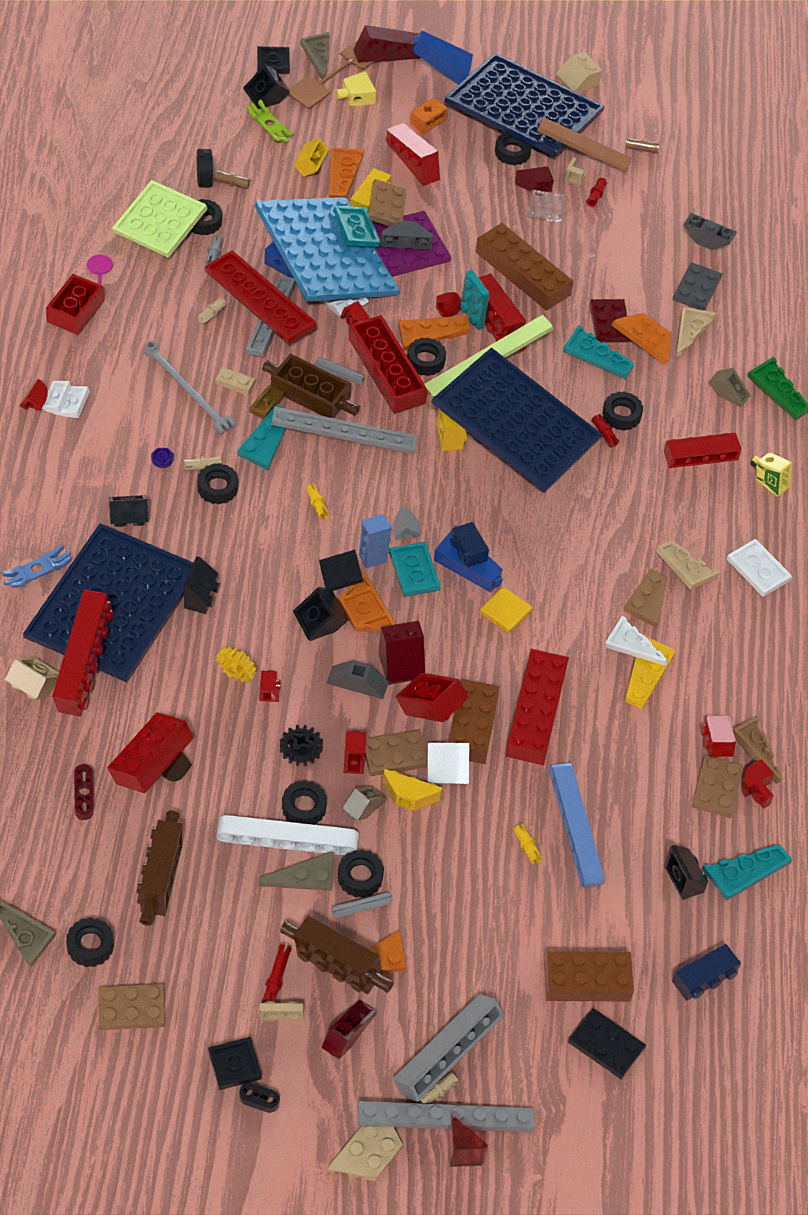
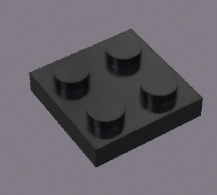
[257,46,290,74]
[208,1037,262,1090]

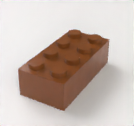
[449,679,500,764]
[544,951,634,1002]

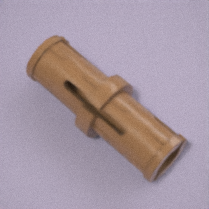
[626,137,660,153]
[215,170,250,189]

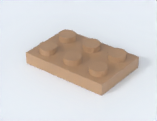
[368,179,406,226]
[365,730,428,776]
[692,755,743,818]
[98,984,165,1030]

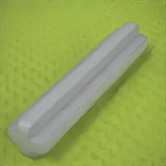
[315,357,365,384]
[332,892,392,918]

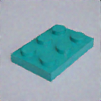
[333,206,380,247]
[460,269,489,330]
[389,541,441,597]

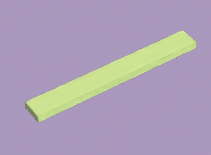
[425,315,553,398]

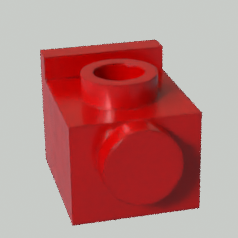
[340,301,370,325]
[259,670,280,702]

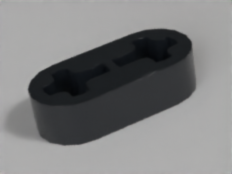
[239,1083,280,1113]

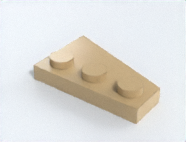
[656,540,720,590]

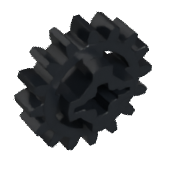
[280,725,323,766]

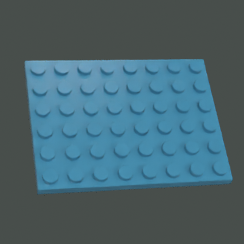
[255,197,400,301]

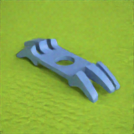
[2,544,71,588]

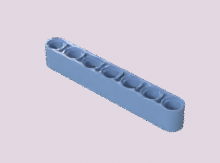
[550,762,604,887]

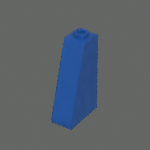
[412,30,473,85]
[434,525,503,593]

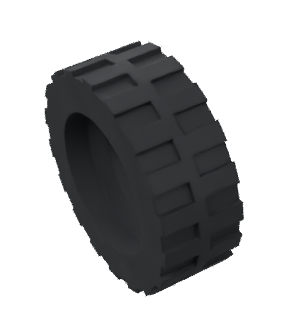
[495,133,532,165]
[197,149,213,187]
[190,199,222,235]
[407,338,446,376]
[602,391,643,431]
[197,463,238,504]
[282,781,327,825]
[338,850,384,898]
[66,917,114,967]

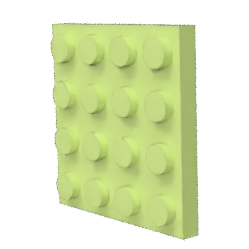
[112,180,207,258]

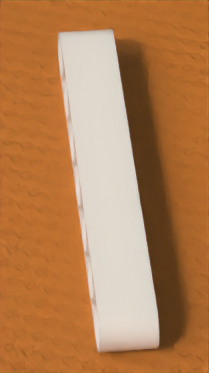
[216,815,359,856]

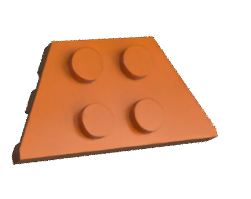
[611,312,671,365]
[338,573,396,632]

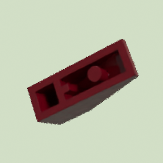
[321,1000,377,1059]

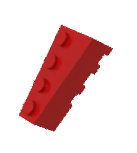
[386,123,440,186]

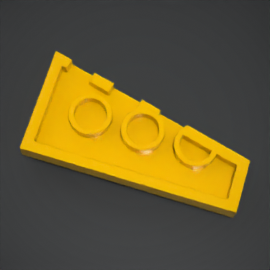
[625,636,676,710]

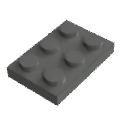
[673,262,723,311]

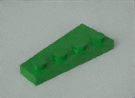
[747,357,808,420]

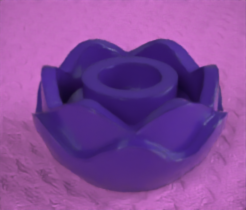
[151,448,174,468]

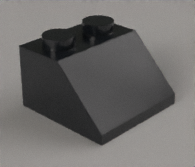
[243,64,290,109]
[109,495,149,527]
[184,556,221,614]
[293,587,348,641]
[664,845,708,900]

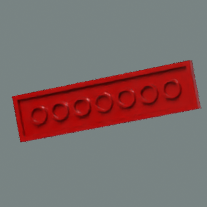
[204,250,317,344]

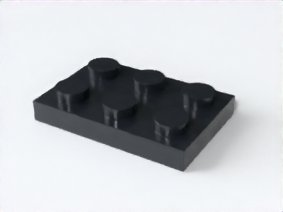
[568,1008,646,1080]

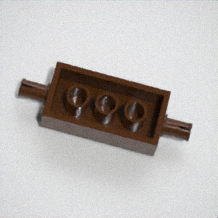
[262,353,360,418]
[137,810,183,926]
[280,916,394,995]

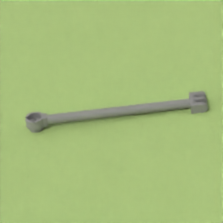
[144,341,236,435]

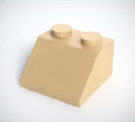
[556,51,602,93]
[5,656,59,700]

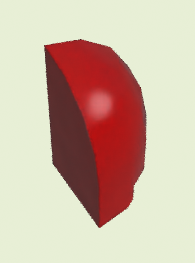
[436,292,462,317]
[19,378,48,410]

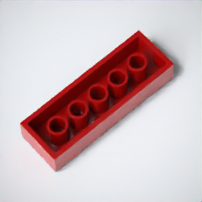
[348,315,428,414]
[52,589,113,716]
[505,649,569,766]

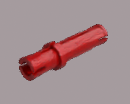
[262,944,292,1003]

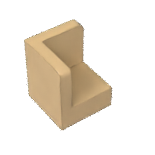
[565,157,587,186]

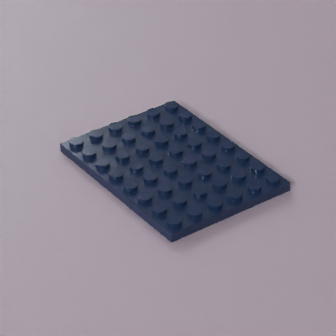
[444,53,604,157]
[431,347,603,492]
[23,523,194,682]

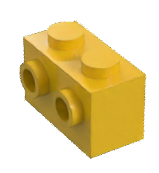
[293,137,329,177]

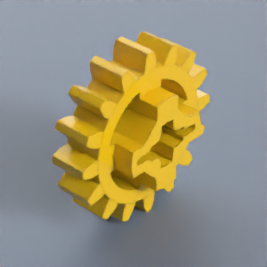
[215,646,257,683]

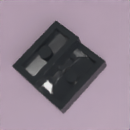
[319,549,364,591]

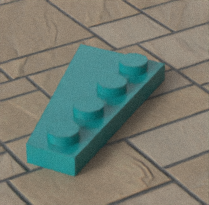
[563,325,634,379]
[237,404,287,471]
[702,844,792,900]

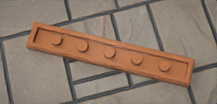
[538,117,632,172]

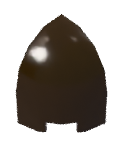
[162,752,192,782]

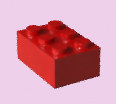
[46,274,104,335]
[395,673,469,723]

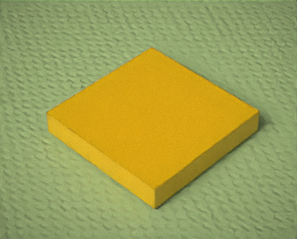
[479,587,533,634]

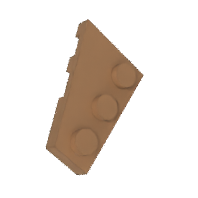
[624,569,668,628]

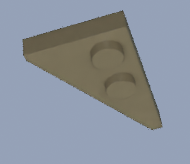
[300,32,330,79]
[259,852,334,891]
[0,901,55,967]

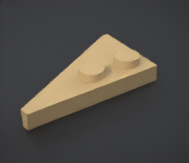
[676,307,716,357]

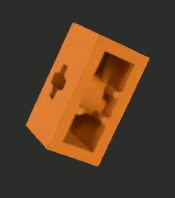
[410,98,448,134]

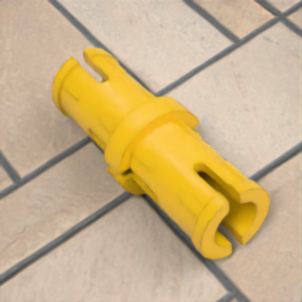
[305,484,330,520]
[513,824,543,864]

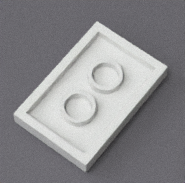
[726,539,792,597]

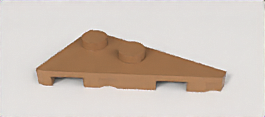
[733,716,782,784]

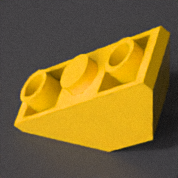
[382,769,442,811]

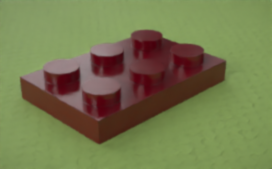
[590,299,631,343]

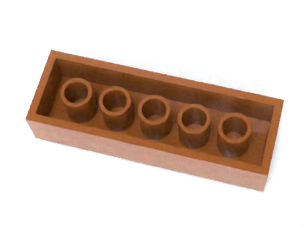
[476,223,573,311]

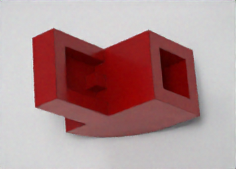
[741,759,774,809]

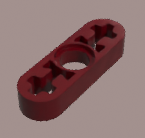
[74,764,94,820]

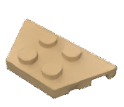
[328,1125,403,1182]

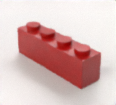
[664,432,742,468]

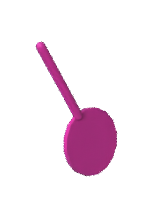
[87,255,113,285]

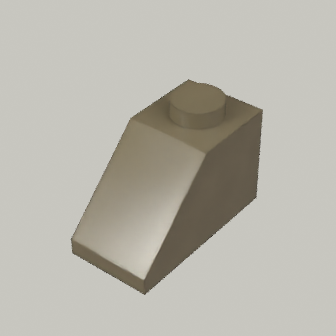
[709,368,751,407]
[343,786,388,820]

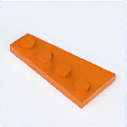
[329,147,364,198]
[398,316,470,351]

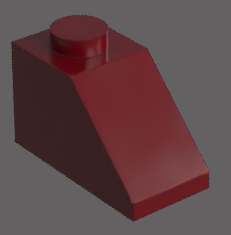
[515,166,554,194]

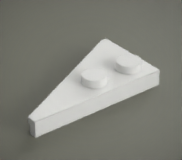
[605,616,668,666]

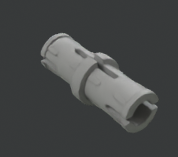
[205,235,223,265]

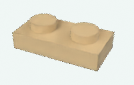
[215,367,255,395]
[259,1001,303,1021]

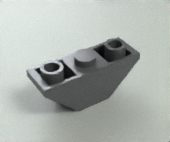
[684,213,737,250]
[380,221,433,250]
[327,660,389,699]

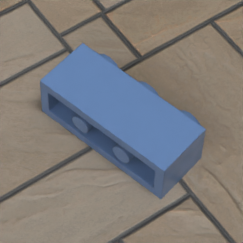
[359,514,392,569]

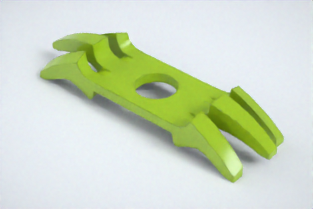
[246,100,294,143]

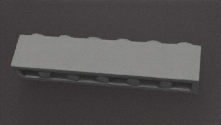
[393,994,505,1102]

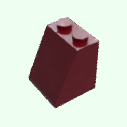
[378,620,425,685]

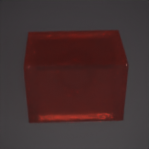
[448,1116,488,1167]

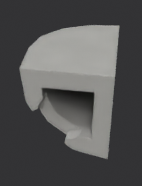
[394,506,421,540]

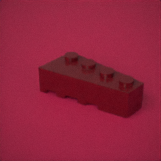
[353,25,421,63]

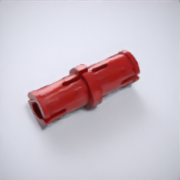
[586,178,607,207]
[591,414,619,448]

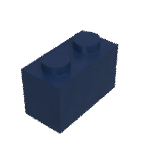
[450,522,489,568]

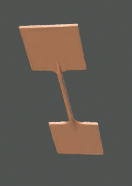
[288,40,374,109]

